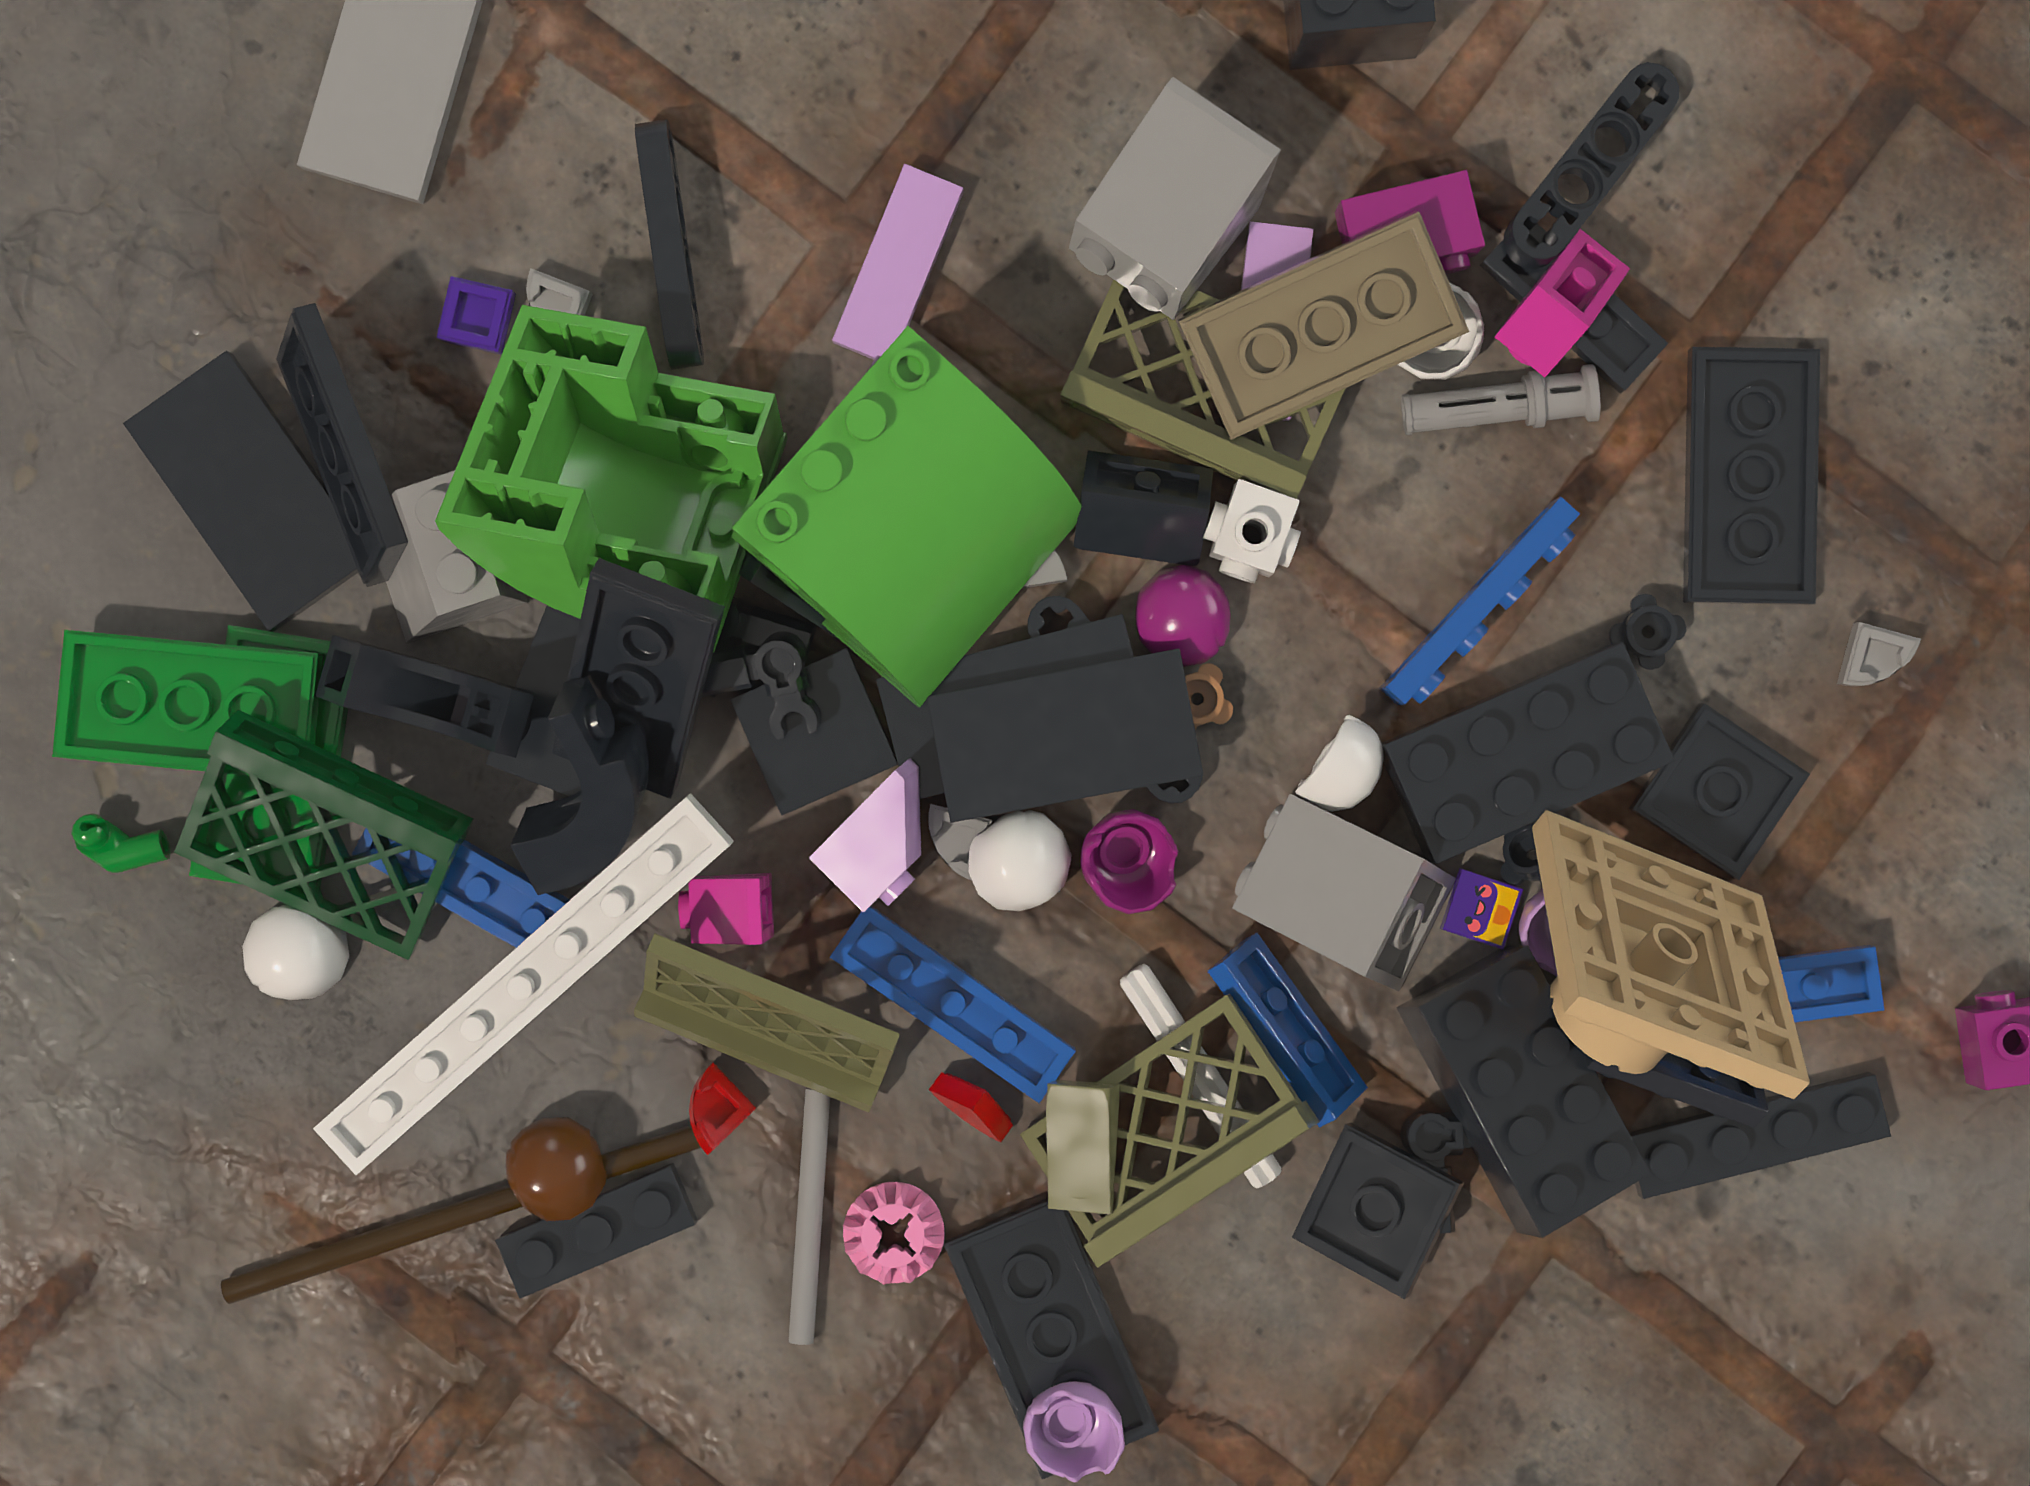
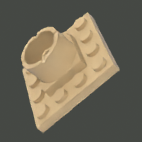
[1532,810,1810,1099]

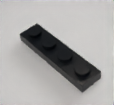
[1629,1072,1891,1199]

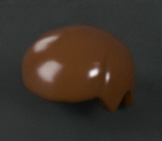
[505,1117,607,1221]

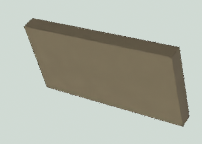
[1178,211,1470,440]

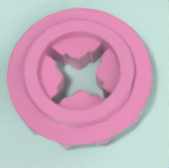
[843,1182,945,1285]

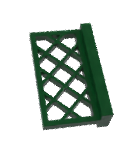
[174,710,474,960]

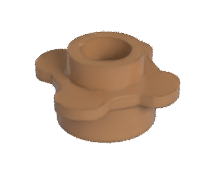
[1185,663,1233,730]

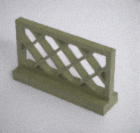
[1060,280,1346,499]
[634,933,900,1113]
[1020,994,1320,1268]

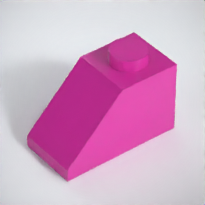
[1495,229,1630,377]
[678,873,774,945]

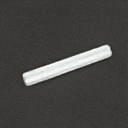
[1120,964,1281,1188]

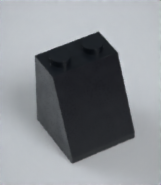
[1283,0,1436,70]

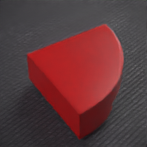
[689,1063,756,1155]
[929,1072,1013,1143]

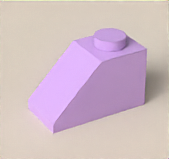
[809,758,921,912]

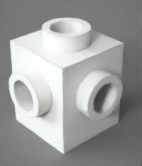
[1203,479,1301,583]

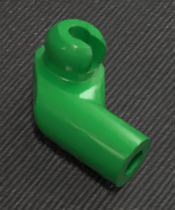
[72,813,171,873]

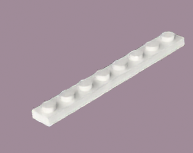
[313,793,734,1175]

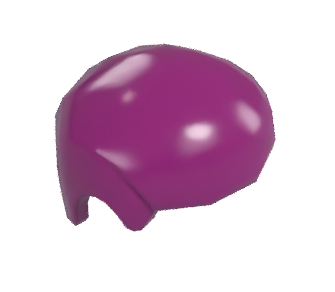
[1135,565,1231,667]
[1081,809,1178,914]

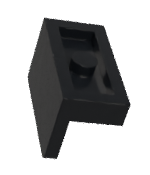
[1074,450,1213,566]

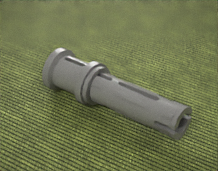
[1401,364,1601,435]

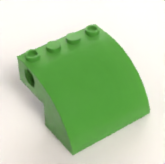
[435,305,788,652]
[731,326,1082,707]

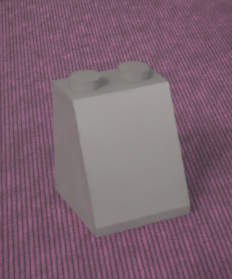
[1069,77,1281,320]
[386,470,528,643]
[1232,794,1456,991]

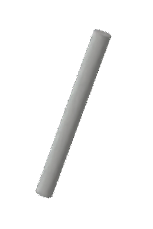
[788,1088,830,1345]

